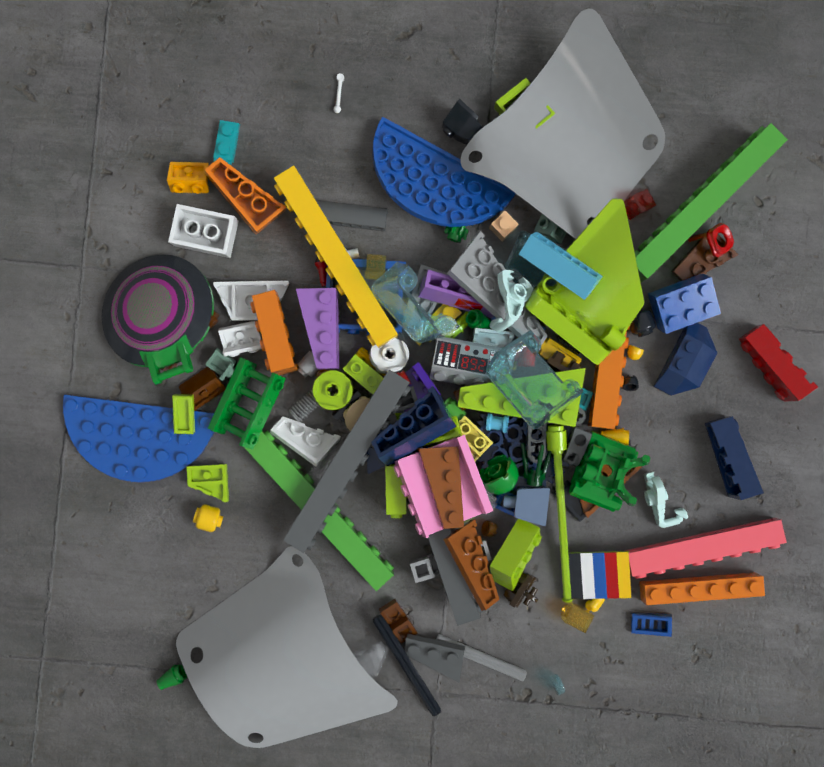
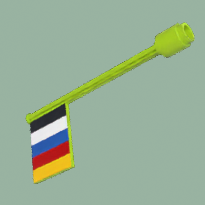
[546,424,631,603]

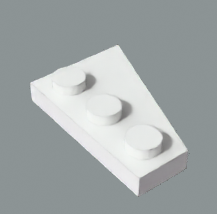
[270,417,341,467]

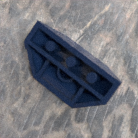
[653,323,717,396]

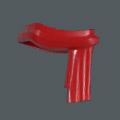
[688,223,734,257]

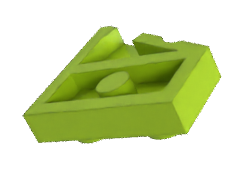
[187,464,229,502]

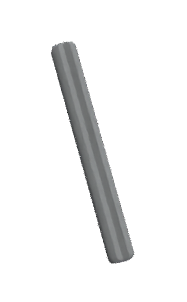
[435,634,527,681]

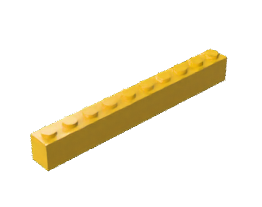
[274,166,398,348]

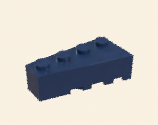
[371,386,457,466]
[705,416,764,500]

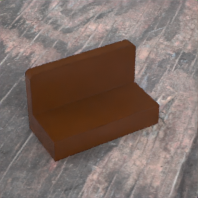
[179,366,226,411]

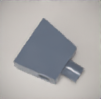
[503,486,550,526]

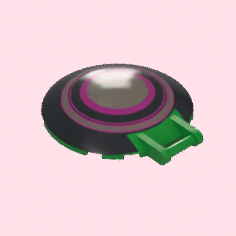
[101,255,214,385]

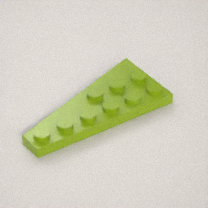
[457,368,586,427]

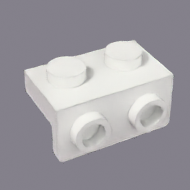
[218,320,262,357]

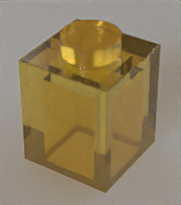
[561,602,594,633]

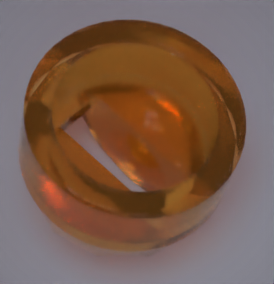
[481,521,498,537]

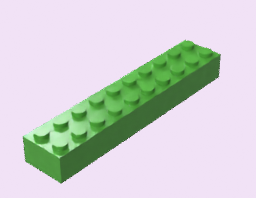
[634,123,788,283]

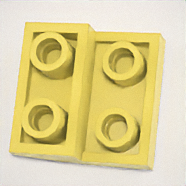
[437,416,493,462]

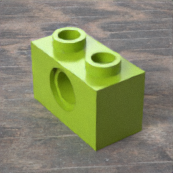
[343,354,384,395]

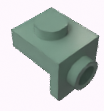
[205,348,237,381]

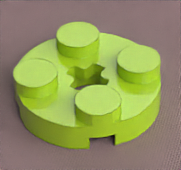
[313,370,353,410]

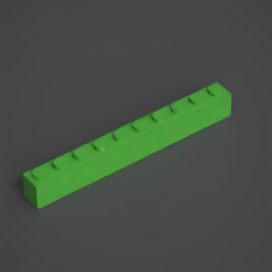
[244,430,394,591]

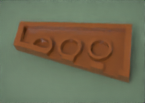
[418,446,464,529]
[443,519,500,611]

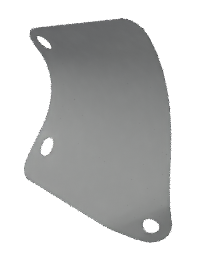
[176,546,398,748]

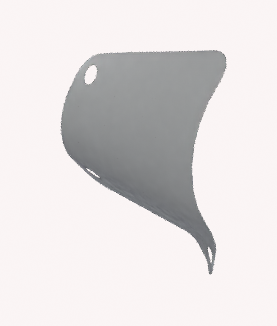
[460,9,665,239]

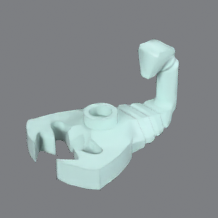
[490,270,533,332]
[644,471,688,528]

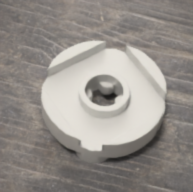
[369,338,409,374]

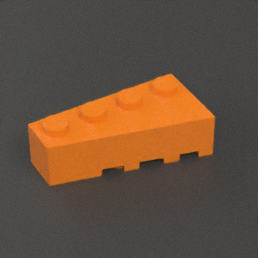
[204,157,287,235]
[250,290,299,375]

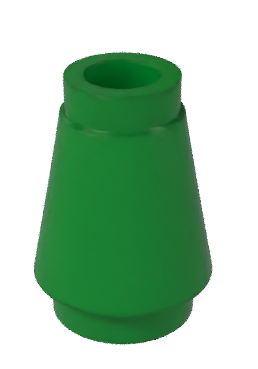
[465,309,491,329]
[156,664,187,690]

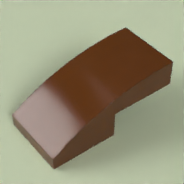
[379,599,418,644]

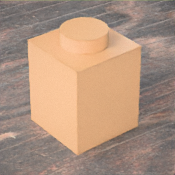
[489,211,519,242]

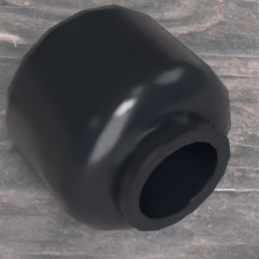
[630,308,656,338]

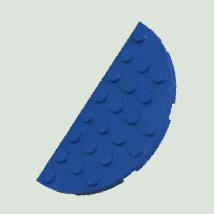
[372,117,516,227]
[63,395,214,482]

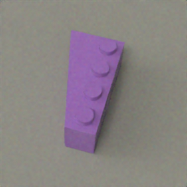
[296,288,339,370]

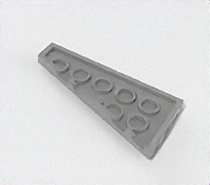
[447,231,547,352]

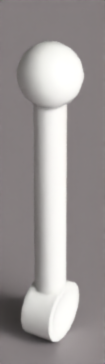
[333,74,344,113]

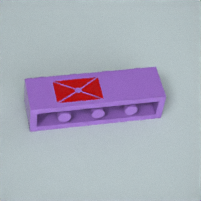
[419,270,494,318]

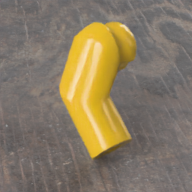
[585,599,605,612]

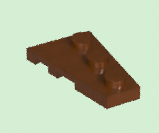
[671,234,739,281]

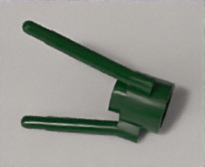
[521,443,552,487]

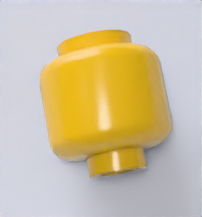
[193,504,224,532]

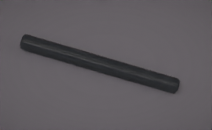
[373,614,441,716]

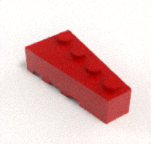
[739,324,818,402]

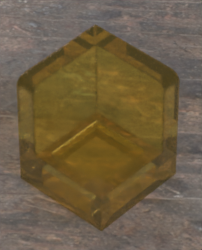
[365,254,387,280]

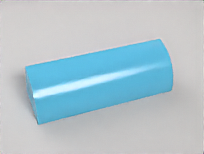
[519,232,603,300]

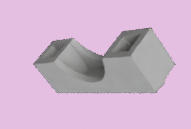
[410,538,492,583]

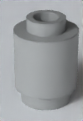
[297,351,319,377]

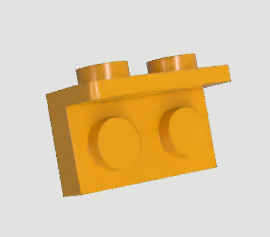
[167,162,209,194]

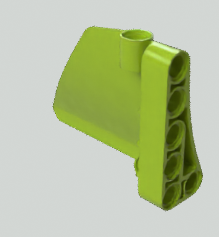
[525,198,644,365]

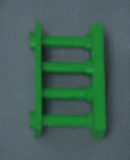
[208,357,286,450]

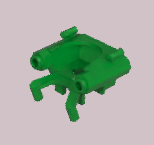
[569,430,650,512]

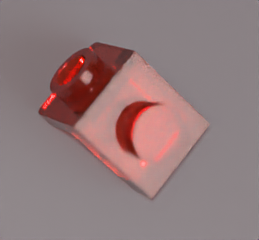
[624,189,656,220]

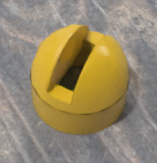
[627,345,644,360]

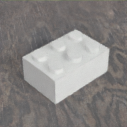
[168,204,239,258]

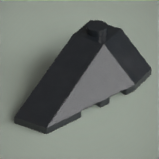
[442,99,484,145]

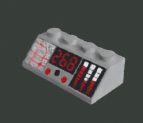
[430,336,516,386]

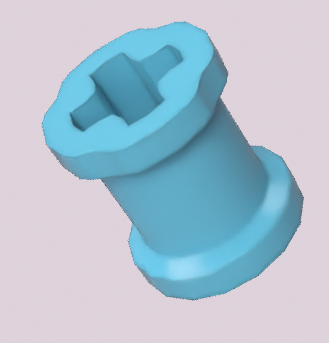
[486,413,509,433]

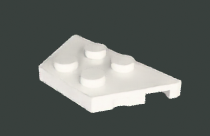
[213,281,289,321]

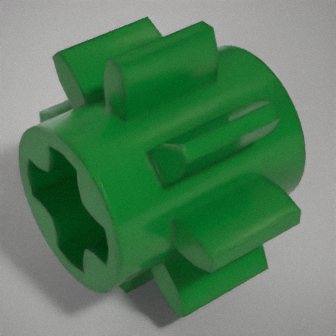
[444,226,469,243]

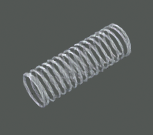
[289,385,338,422]

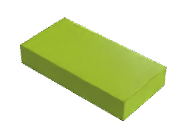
[172,394,195,434]

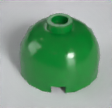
[479,455,519,495]

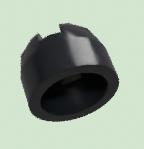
[623,375,639,391]

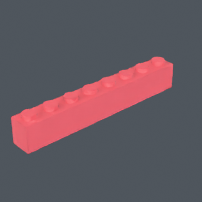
[624,518,787,579]

